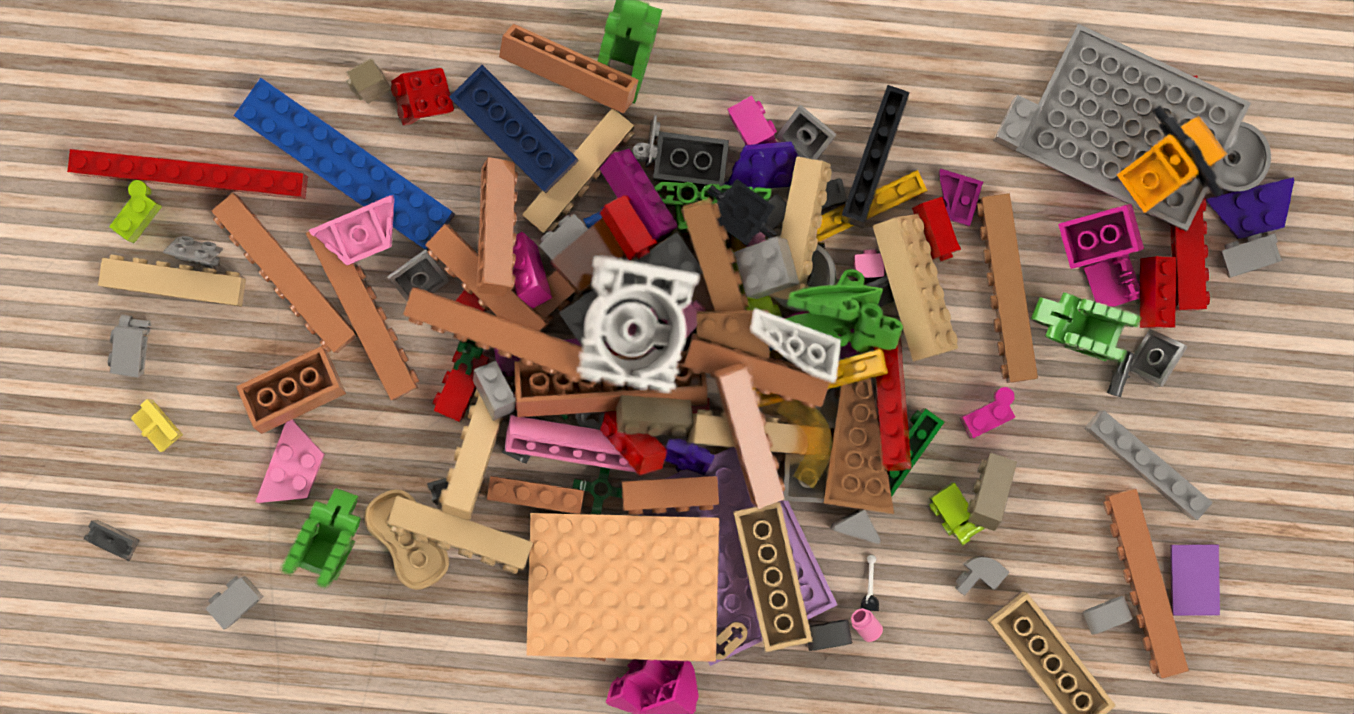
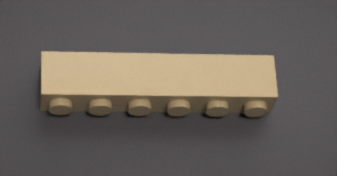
[522,109,635,235]
[769,157,832,300]
[98,255,246,307]
[439,384,512,520]
[687,410,831,456]

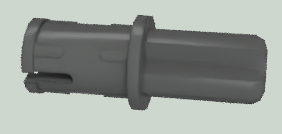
[1107,350,1134,398]

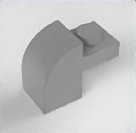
[955,556,1010,596]

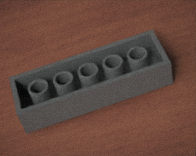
[559,233,702,347]

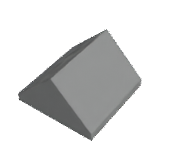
[776,105,837,160]
[387,249,450,302]
[1130,329,1187,387]
[783,453,831,503]
[830,509,881,544]

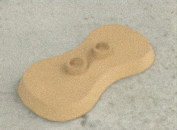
[364,489,449,590]

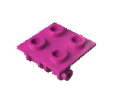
[1084,254,1140,307]

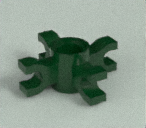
[453,338,484,375]
[572,467,622,515]

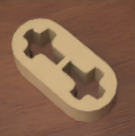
[716,621,748,660]

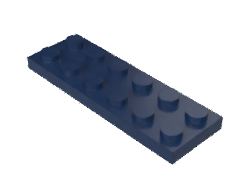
[449,65,579,194]

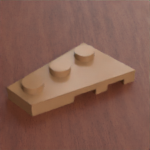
[697,310,770,359]

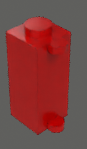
[600,195,658,261]
[912,197,961,262]

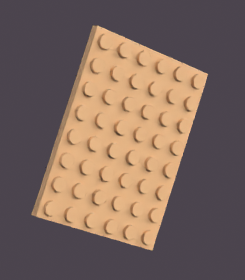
[526,513,720,662]

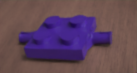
[665,439,715,475]

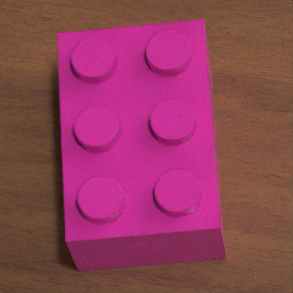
[1058,203,1144,269]

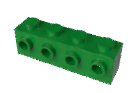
[887,408,945,496]

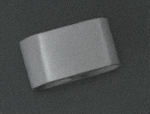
[1083,596,1133,635]

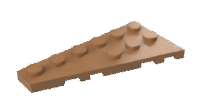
[824,378,895,514]

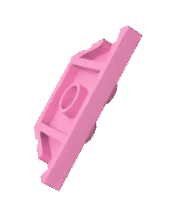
[309,195,394,265]
[255,419,325,503]

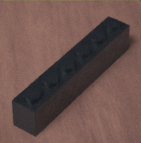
[841,85,910,228]

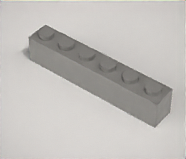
[1084,410,1213,520]

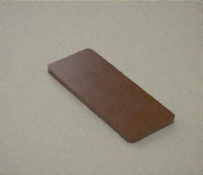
[551,218,625,292]

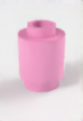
[851,609,883,642]

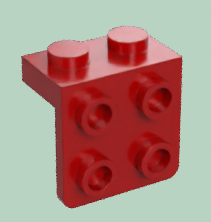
[391,68,454,126]

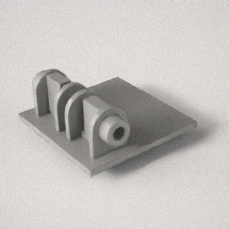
[632,115,660,168]
[163,236,223,268]

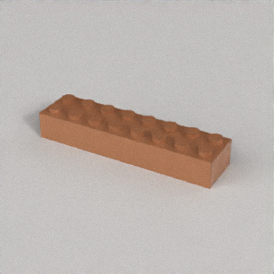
[515,351,708,417]

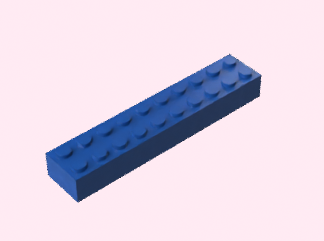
[233,77,455,251]

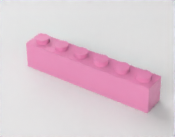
[505,415,637,473]

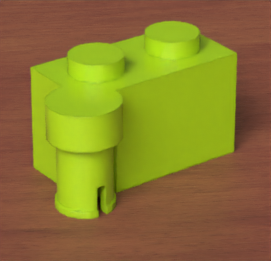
[109,180,162,243]
[929,482,985,546]

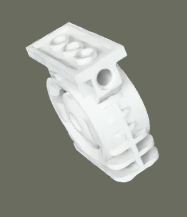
[577,257,699,393]

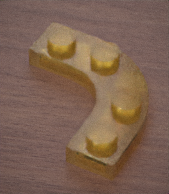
[776,399,832,489]

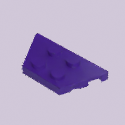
[724,142,800,190]
[1206,177,1295,239]

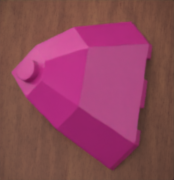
[605,659,699,714]

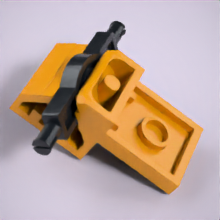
[1117,105,1228,213]

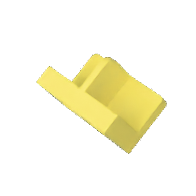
[131,399,183,452]

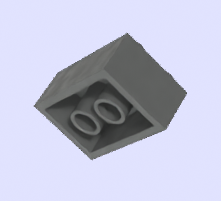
[653,131,729,187]

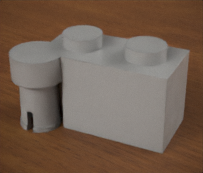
[1221,233,1282,278]
[108,315,151,377]

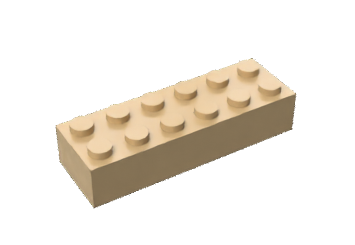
[873,214,958,361]
[387,496,533,574]
[733,501,812,652]
[987,591,1116,714]

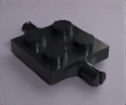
[706,179,777,246]

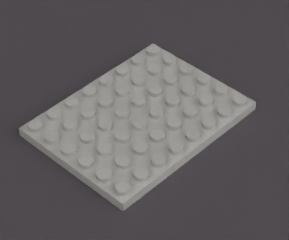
[1016,24,1251,232]

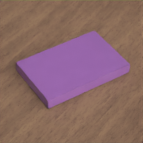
[1170,544,1220,616]

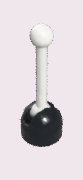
[860,555,879,611]

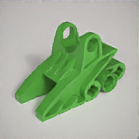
[598,0,663,104]
[655,182,771,233]
[785,269,903,352]
[1031,292,1141,362]
[281,488,361,589]

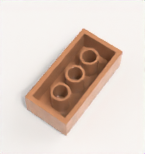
[236,346,346,434]

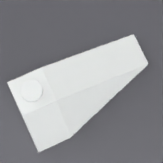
[751,309,841,383]

